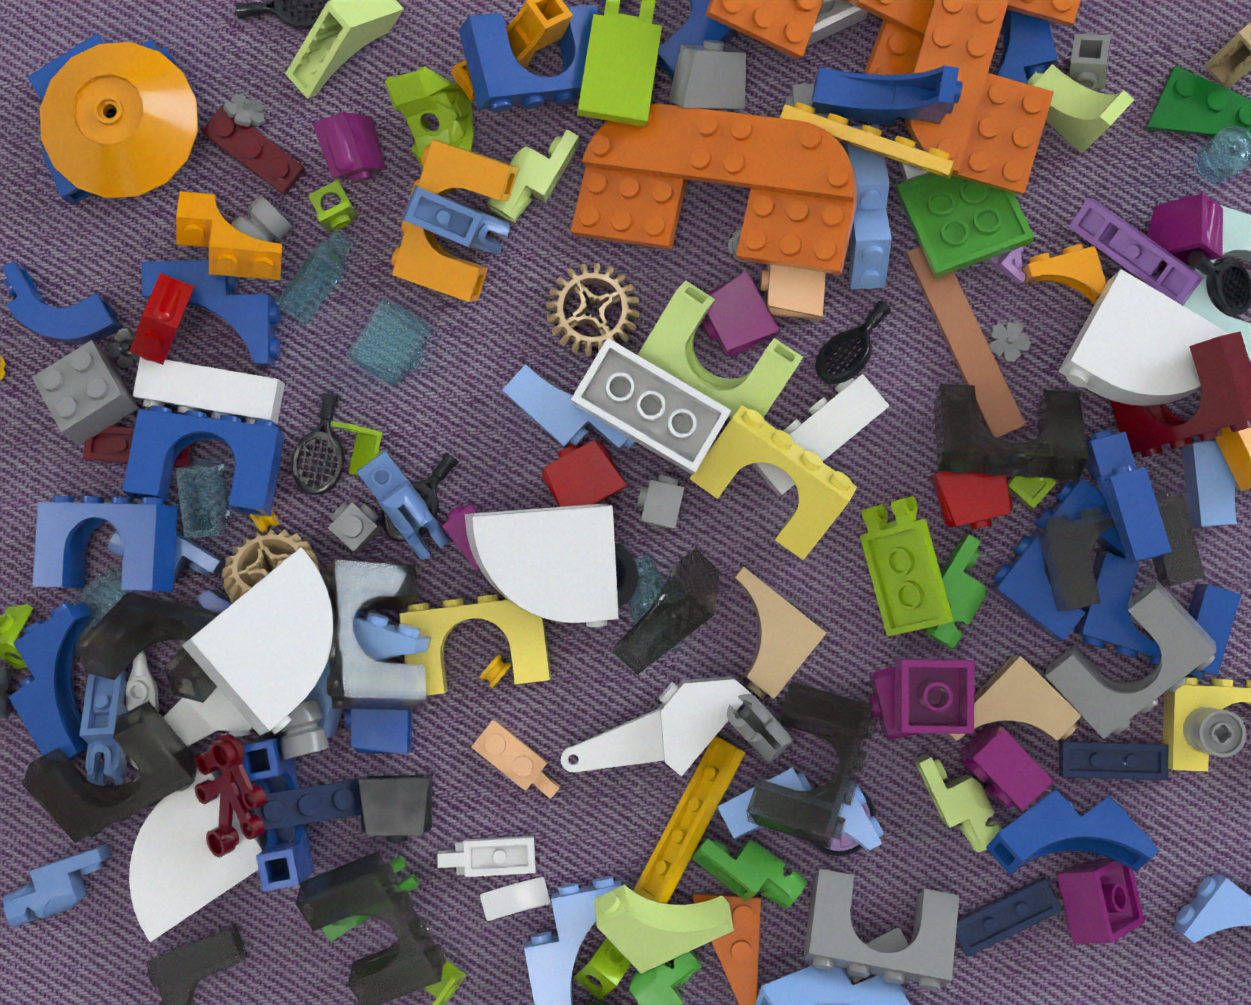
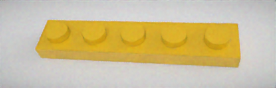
[780,102,955,179]
[633,736,746,904]

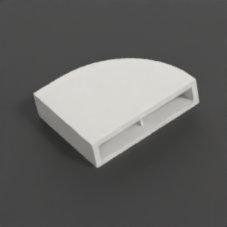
[1058,269,1230,406]
[465,503,619,627]
[182,547,333,735]
[129,766,267,942]

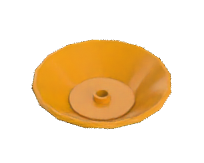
[40,42,198,198]

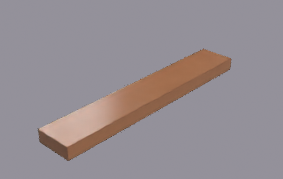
[905,246,1026,440]

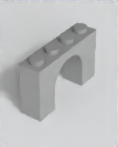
[1045,579,1216,739]
[803,868,959,991]

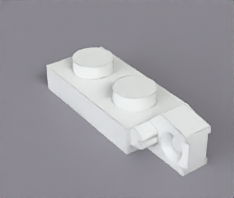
[437,836,536,877]

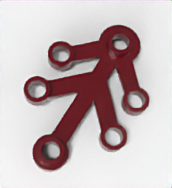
[194,733,267,858]

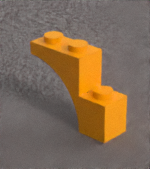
[451,0,573,101]
[176,191,282,280]
[1022,244,1142,305]

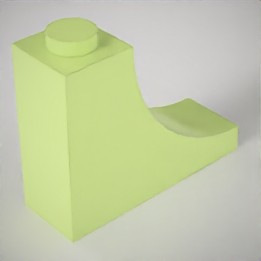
[285,0,404,99]
[1027,64,1134,153]
[594,884,734,974]

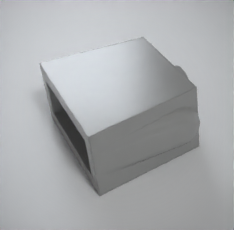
[668,40,746,109]

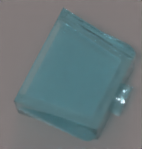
[346,297,431,385]
[175,459,230,538]

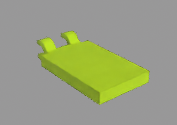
[577,0,662,127]
[860,496,954,637]

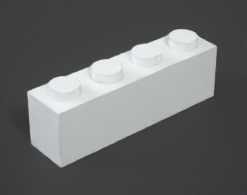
[133,356,285,424]
[753,374,889,497]

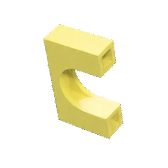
[689,405,857,560]
[399,594,551,698]
[1162,677,1251,772]

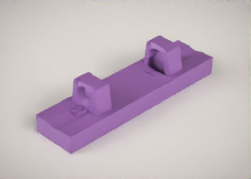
[1069,198,1204,306]

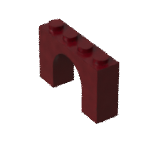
[1110,331,1251,458]

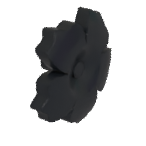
[106,327,140,370]

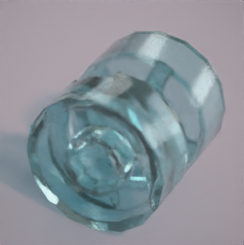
[1196,126,1251,183]

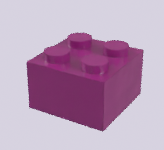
[894,658,975,734]
[959,723,1054,811]

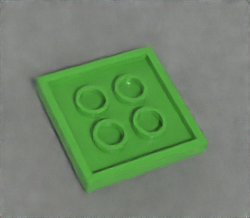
[895,173,1034,279]

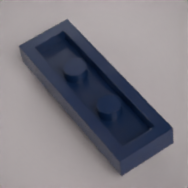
[1059,741,1168,780]
[252,779,361,831]
[956,877,1062,957]

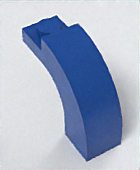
[1,261,123,344]

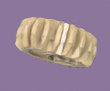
[546,263,639,357]
[222,529,320,603]

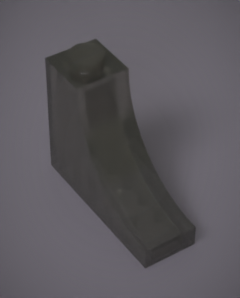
[612,548,720,675]

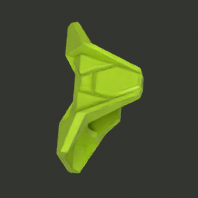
[384,66,474,169]

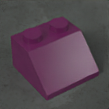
[1057,857,1145,944]

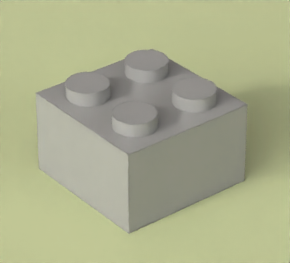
[32,340,139,445]

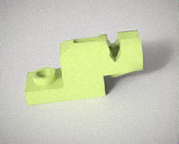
[486,130,580,223]
[914,754,1002,852]

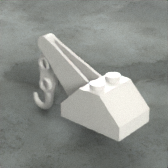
[107,640,253,770]

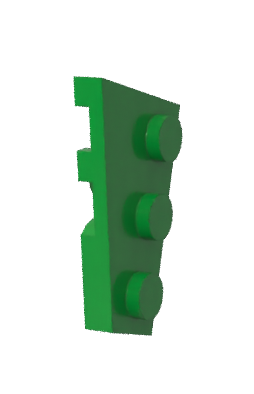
[1144,65,1251,142]

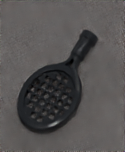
[236,0,331,30]
[1187,250,1251,316]
[815,301,891,384]
[292,393,344,495]
[381,452,459,542]

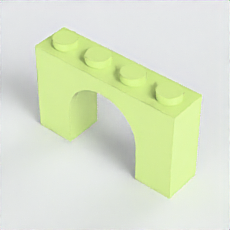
[638,280,803,420]

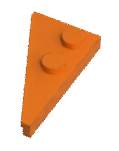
[693,893,761,1005]

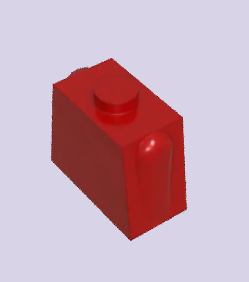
[129,273,194,365]
[542,440,627,507]
[930,457,1013,530]

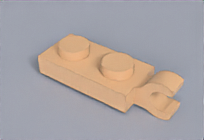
[471,719,561,799]

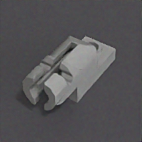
[727,694,794,764]

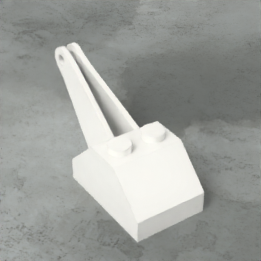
[561,676,751,776]

